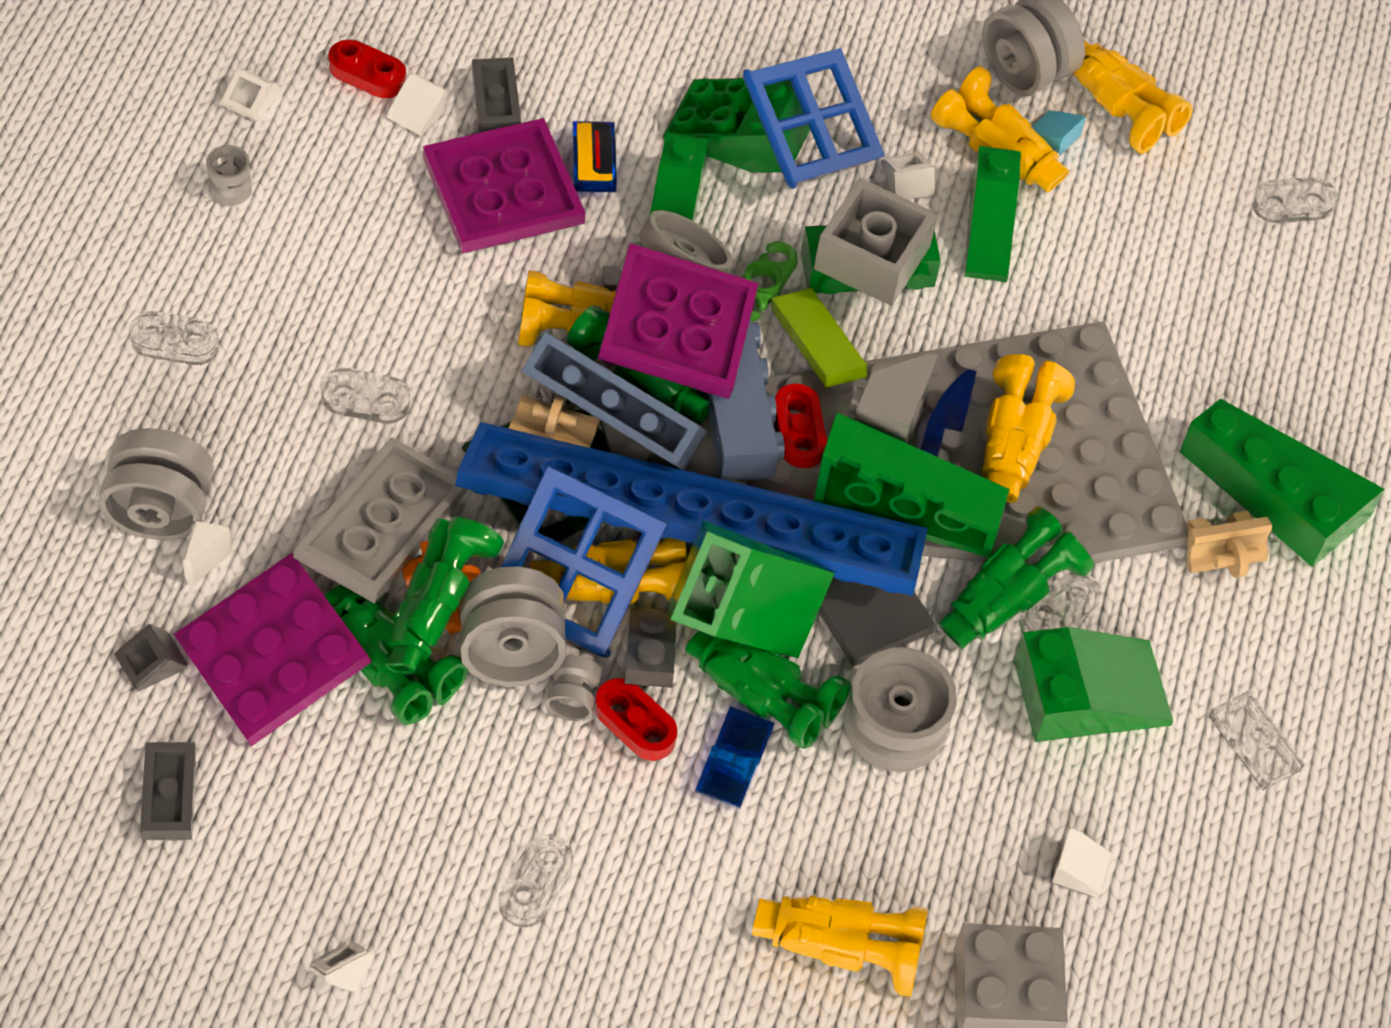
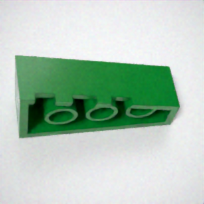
[1180,398,1385,567]
[814,412,1010,558]

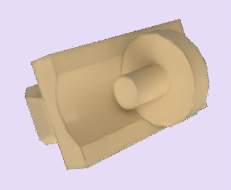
[509,395,600,448]
[1186,511,1272,578]

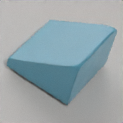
[1032,110,1086,156]

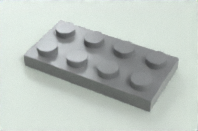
[293,437,467,604]

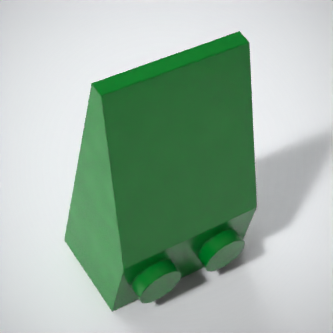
[1014,627,1173,742]

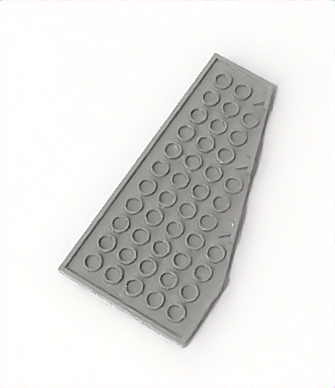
[598,321,1188,563]

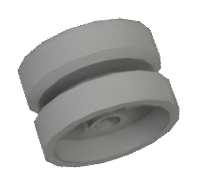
[982,0,1085,96]
[619,210,734,273]
[98,428,214,541]
[460,566,566,687]
[844,647,957,772]

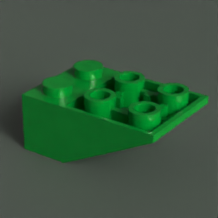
[662,77,810,173]
[667,520,835,659]

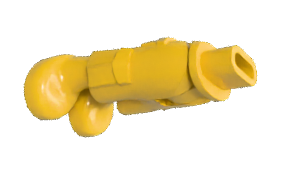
[1072,40,1193,154]
[930,66,1069,193]
[518,270,616,347]
[982,354,1075,503]
[530,538,686,604]
[752,895,928,997]

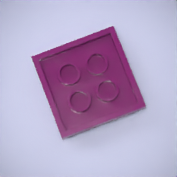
[423,118,586,254]
[597,243,759,399]
[173,553,372,746]

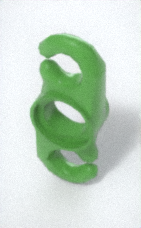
[742,241,798,322]

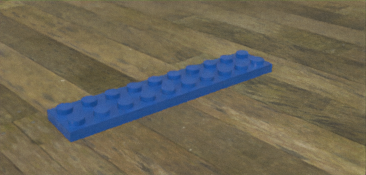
[455,422,928,596]

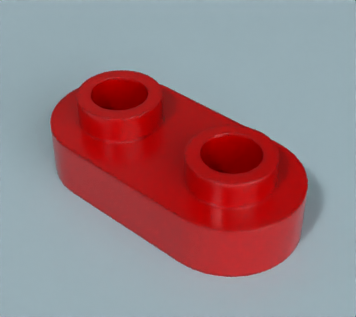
[328,39,406,98]
[775,383,827,468]
[595,678,678,761]

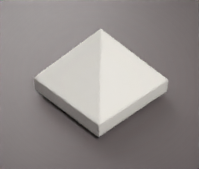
[310,942,373,992]

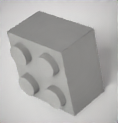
[814,177,938,306]
[954,923,1068,1028]

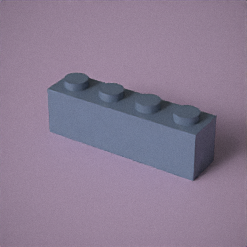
[703,318,784,482]
[521,332,708,470]

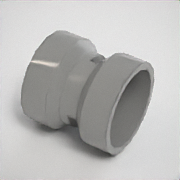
[206,145,252,206]
[545,655,602,721]

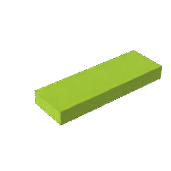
[771,288,867,388]

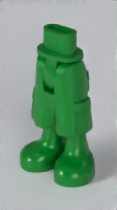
[566,305,709,424]
[938,506,1095,649]
[385,516,504,674]
[324,584,468,725]
[685,631,851,749]

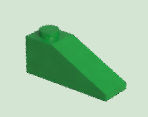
[649,132,709,221]
[964,146,1021,282]

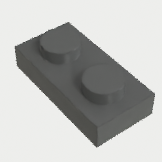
[472,57,521,133]
[625,608,677,688]
[140,742,197,840]

